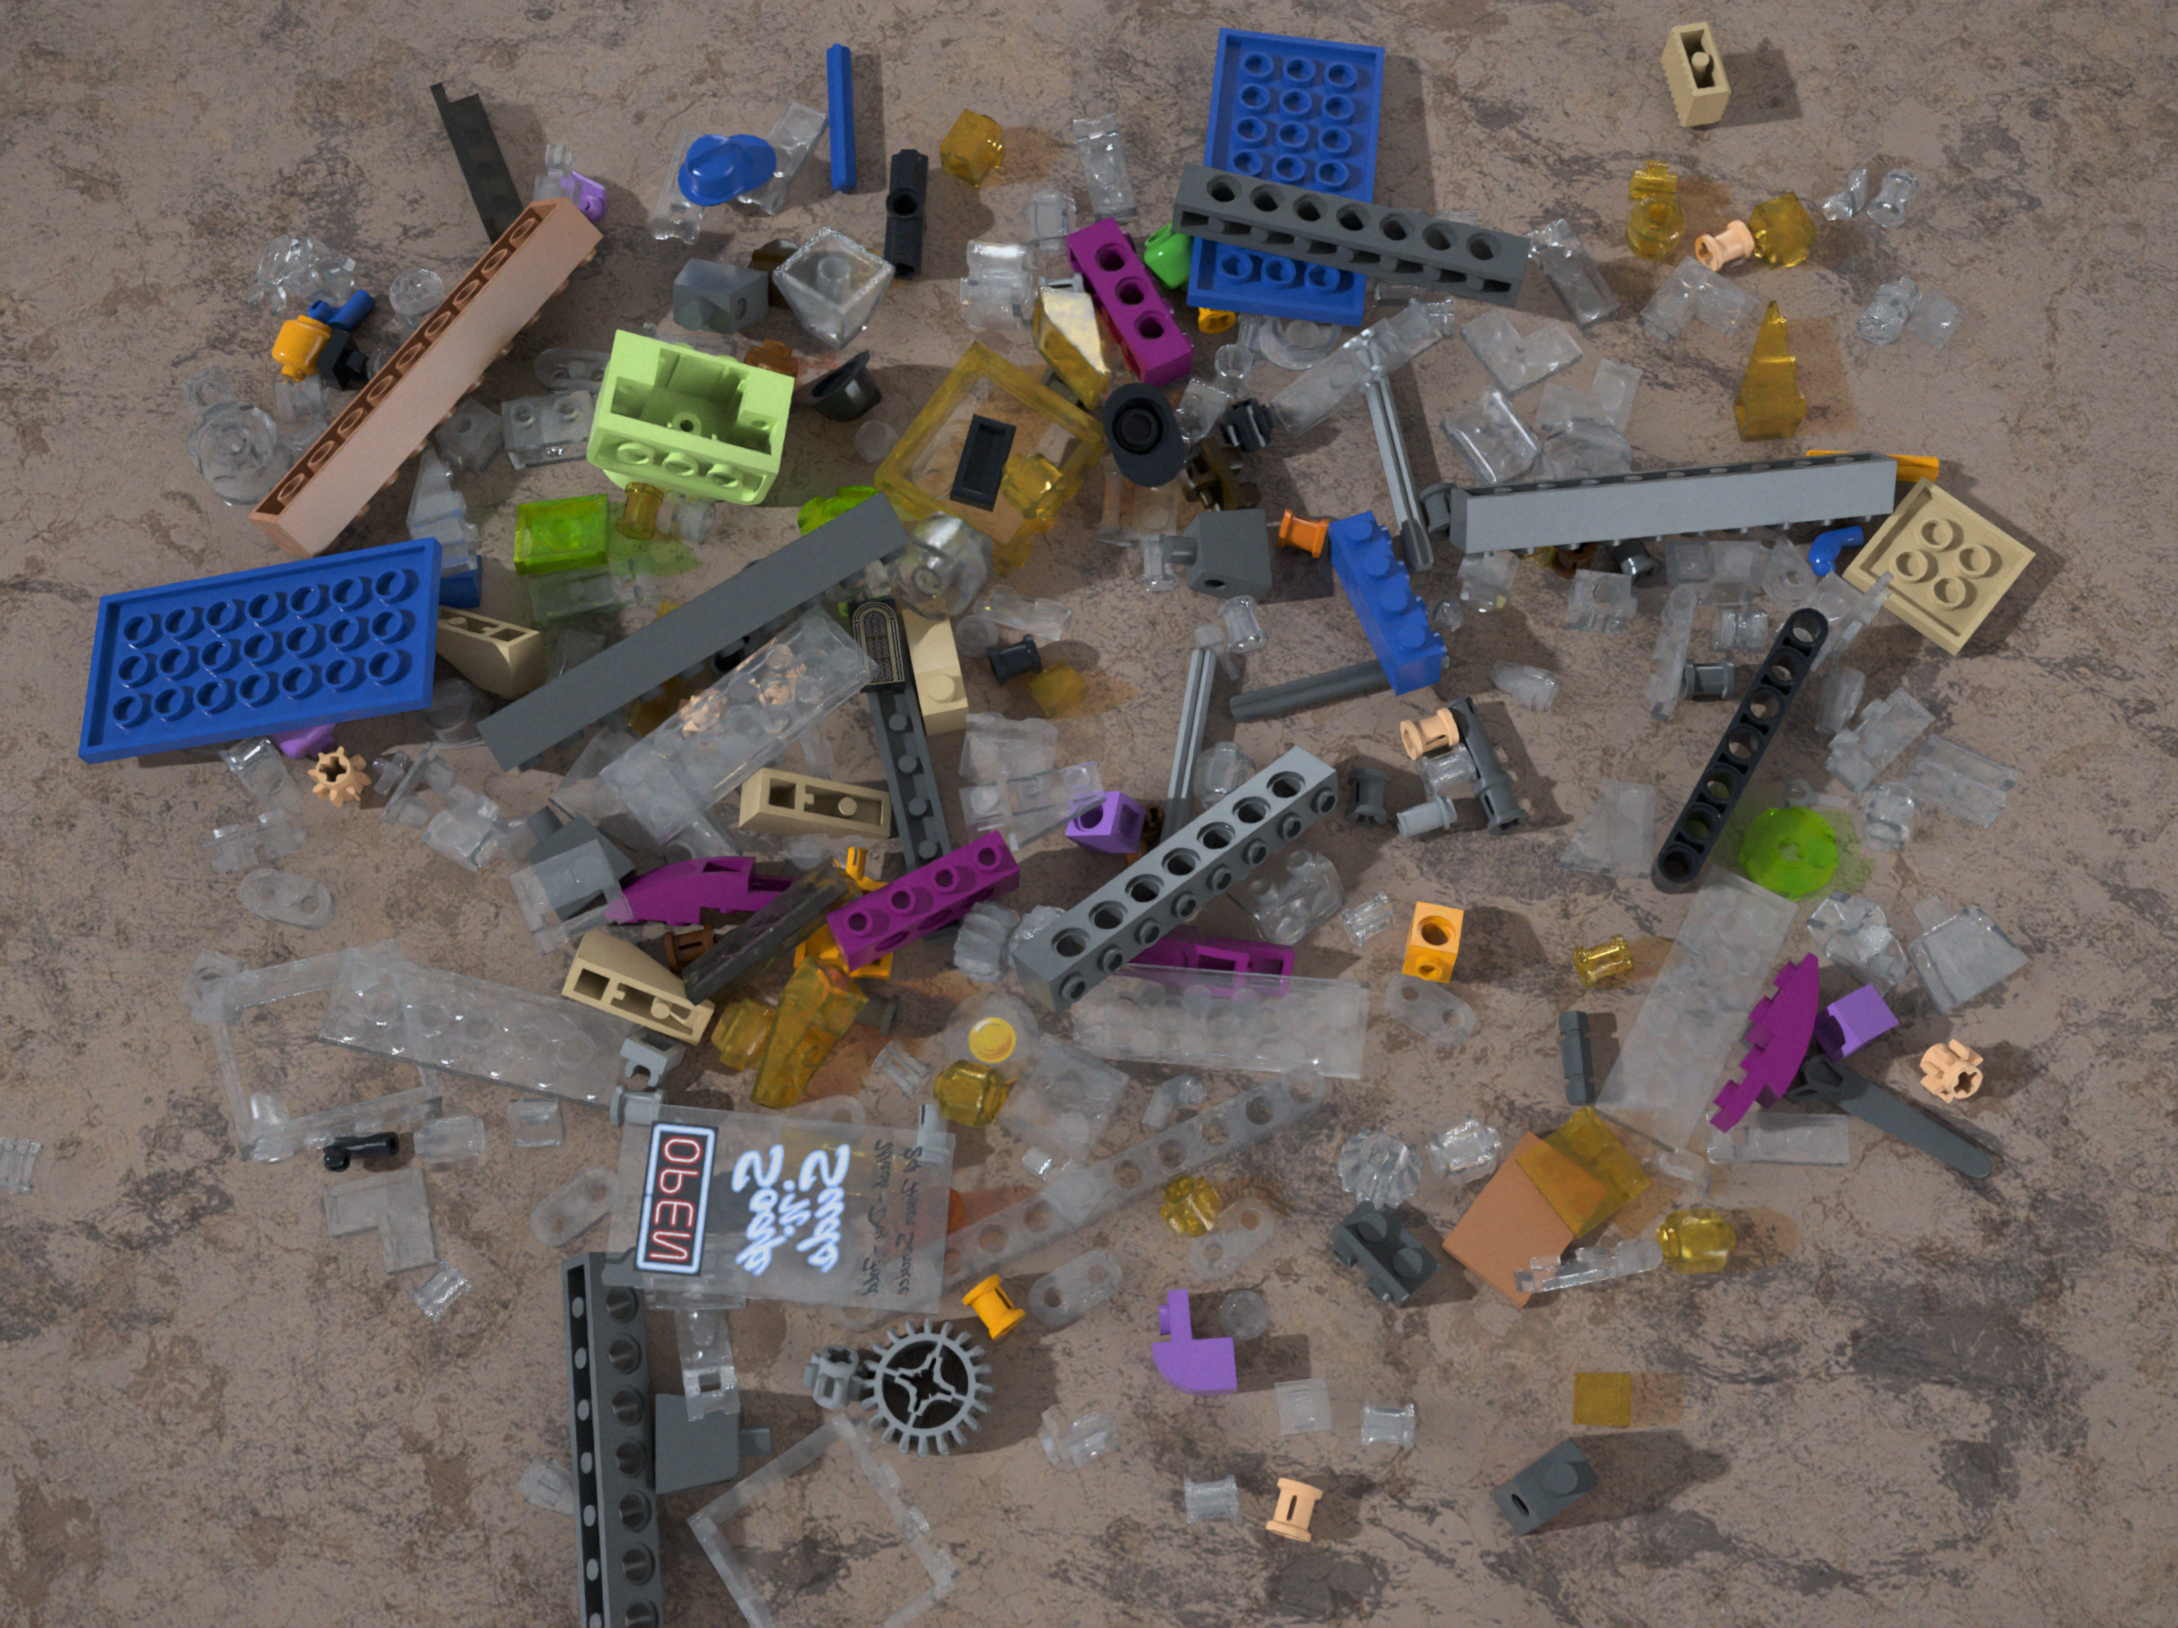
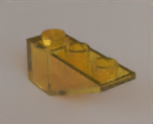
[1030,286,1110,410]
[1732,300,1807,443]
[749,954,869,1113]

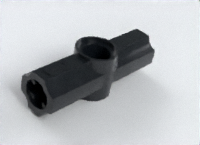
[883,149,929,280]

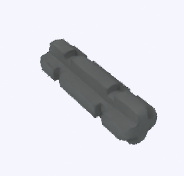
[1558,1011,1596,1106]

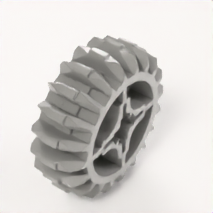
[860,1317,995,1458]

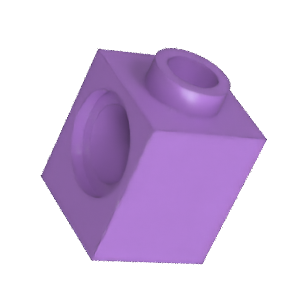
[1065,791,1147,854]
[1813,983,1899,1064]

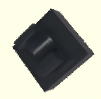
[315,329,374,392]

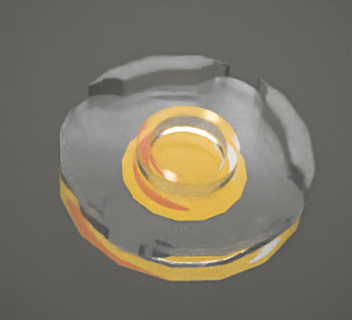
[945,991,1039,1087]

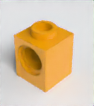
[1402,901,1464,984]

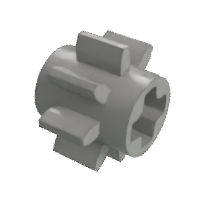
[803,1345,869,1409]

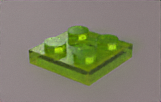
[514,493,610,576]

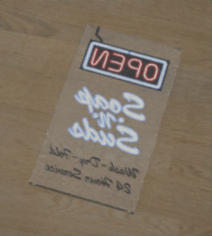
[601,1101,956,1316]

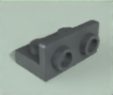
[1328,1194,1442,1309]

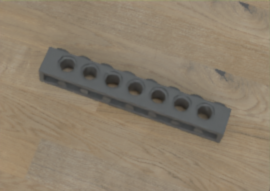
[1171,163,1531,308]
[1011,745,1340,1015]
[561,1252,664,1628]

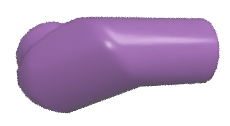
[562,169,608,222]

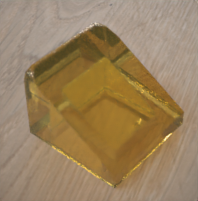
[1025,659,1088,720]
[1572,1373,1631,1430]

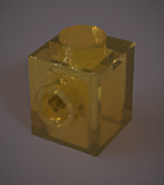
[939,108,1006,188]
[1746,192,1818,271]

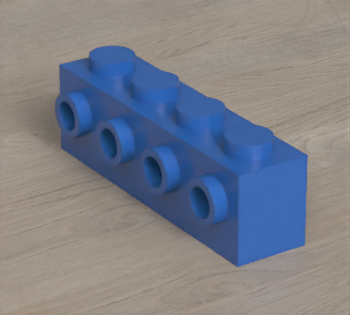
[1328,510,1446,696]

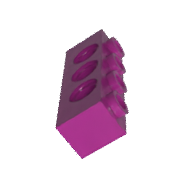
[1066,216,1195,388]
[825,829,1020,973]

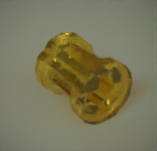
[614,482,665,540]
[1572,933,1634,989]

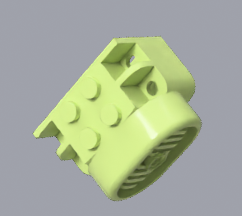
[586,329,795,505]

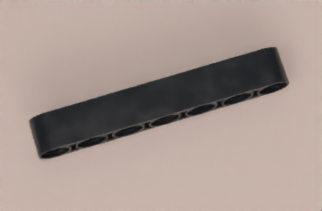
[1650,608,1829,895]

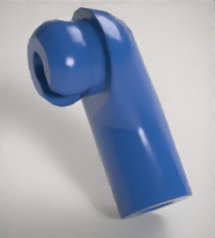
[308,289,376,331]
[1808,525,1864,576]

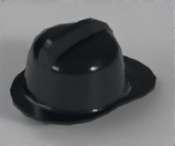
[789,351,882,422]
[1102,382,1186,488]

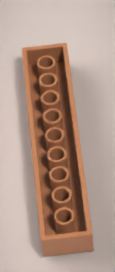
[247,197,603,559]

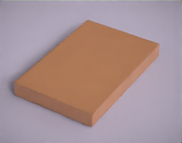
[1440,1130,1608,1309]

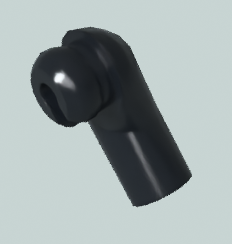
[322,1131,399,1172]

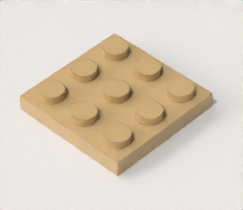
[1841,476,2036,656]

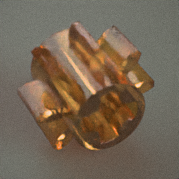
[743,338,798,382]

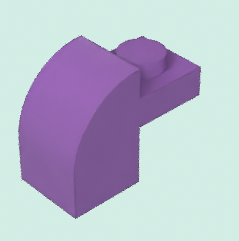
[1151,1289,1237,1396]

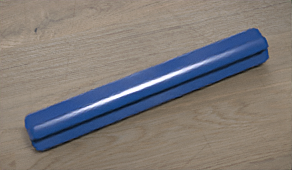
[826,43,857,194]

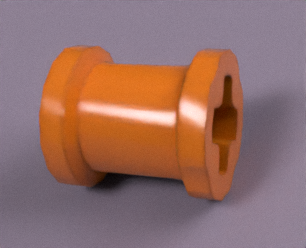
[1276,508,1330,558]

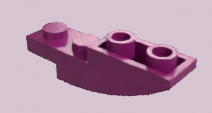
[605,856,802,927]
[1120,924,1295,998]
[1709,952,1819,1134]

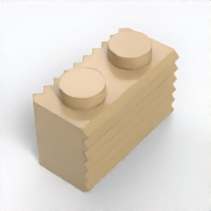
[1660,21,1732,127]

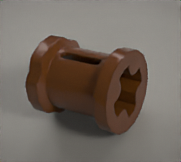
[1550,542,1597,579]
[664,923,720,974]

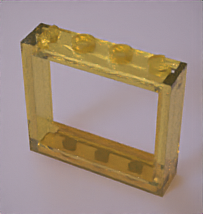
[873,340,1108,579]

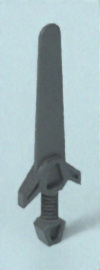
[1738,1022,1992,1178]

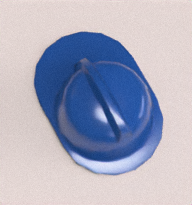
[678,134,777,206]

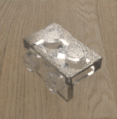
[1439,384,1543,485]

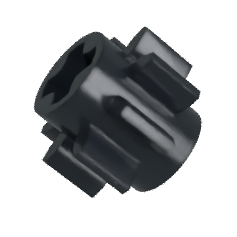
[1219,398,1278,453]

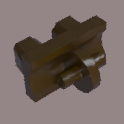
[1182,437,1261,512]

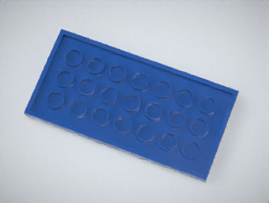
[1186,27,1385,327]
[78,536,443,764]

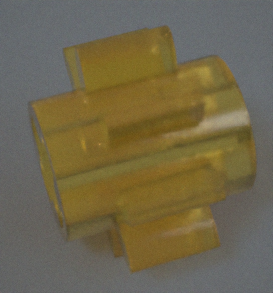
[1628,159,1678,215]
[1158,1176,1223,1237]

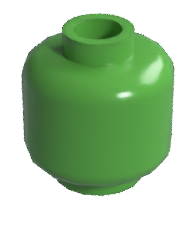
[1143,224,1194,292]

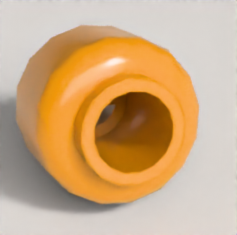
[271,315,333,384]

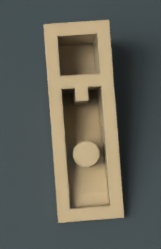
[902,601,972,736]
[435,604,546,700]
[739,767,892,839]
[561,927,715,1046]

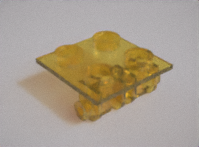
[1515,1105,1653,1240]

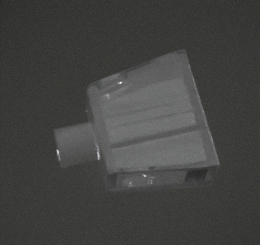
[1907,894,2030,1017]

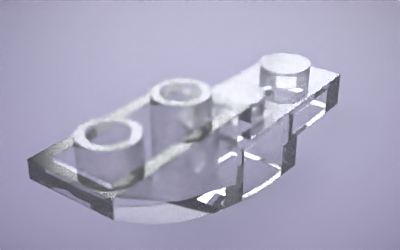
[1269,301,1443,439]

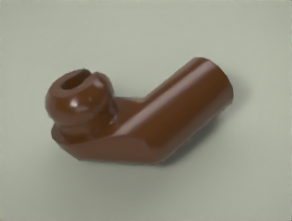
[1126,803,1165,867]

